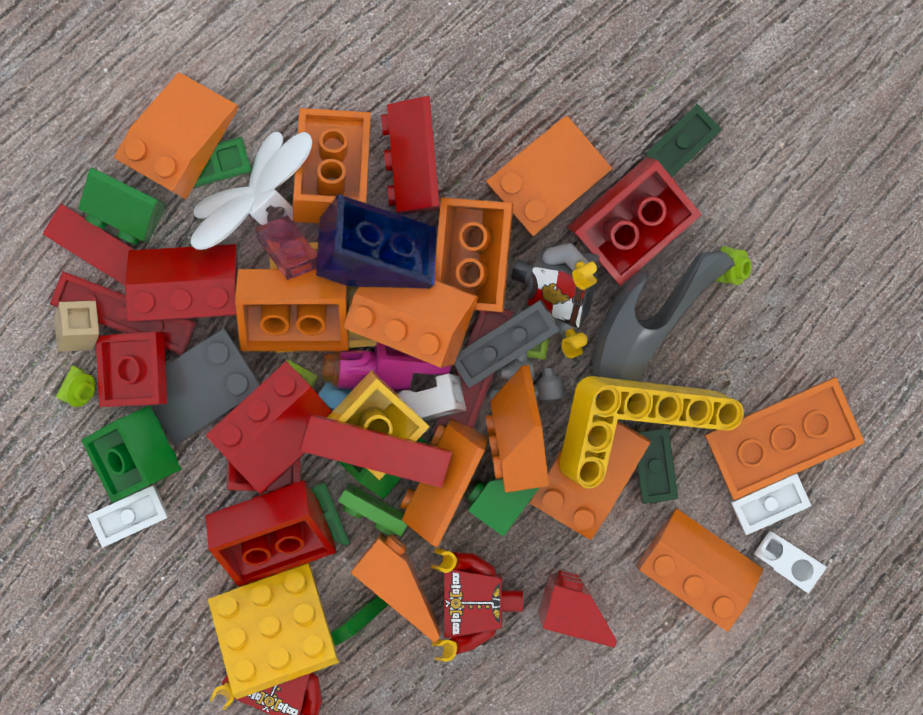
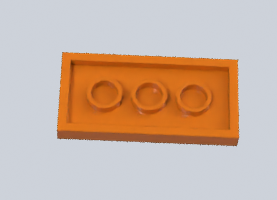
[704,377,865,500]

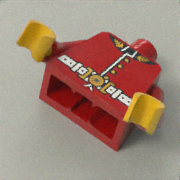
[432,548,523,662]
[209,672,322,715]

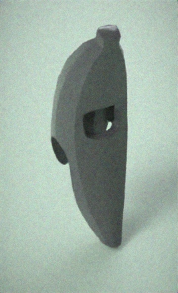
[592,251,735,424]

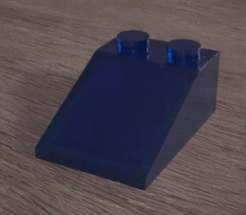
[316,194,436,289]

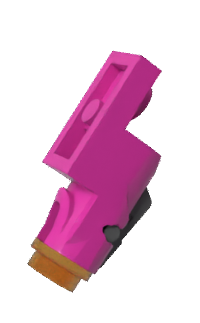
[322,342,451,391]

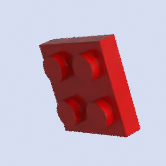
[96,332,167,407]

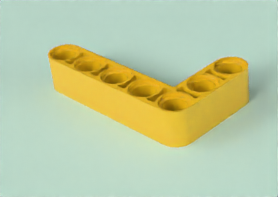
[560,376,744,489]

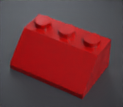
[381,96,440,215]
[567,157,702,286]
[125,244,238,322]
[205,361,332,495]
[205,480,337,587]
[538,569,617,648]

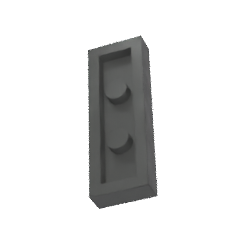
[454,299,561,388]

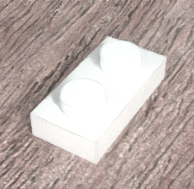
[730,473,811,535]
[87,484,169,548]

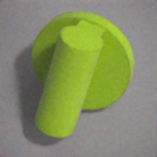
[715,246,752,285]
[56,365,96,407]

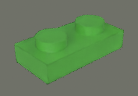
[338,483,407,536]

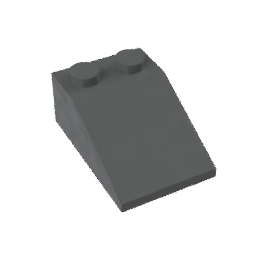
[150,328,262,445]

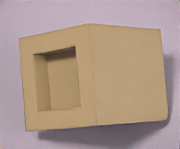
[54,301,99,352]

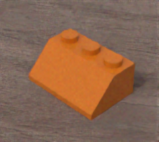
[434,197,513,312]
[343,258,478,368]
[235,269,349,351]
[485,365,549,493]
[400,418,488,548]
[635,508,764,632]

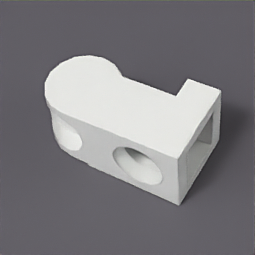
[398,373,467,421]
[753,530,827,594]

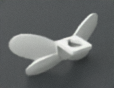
[191,132,312,250]

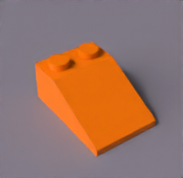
[113,72,240,199]
[293,108,371,226]
[485,115,612,239]
[529,420,651,540]
[350,533,440,643]

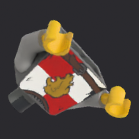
[511,243,600,358]

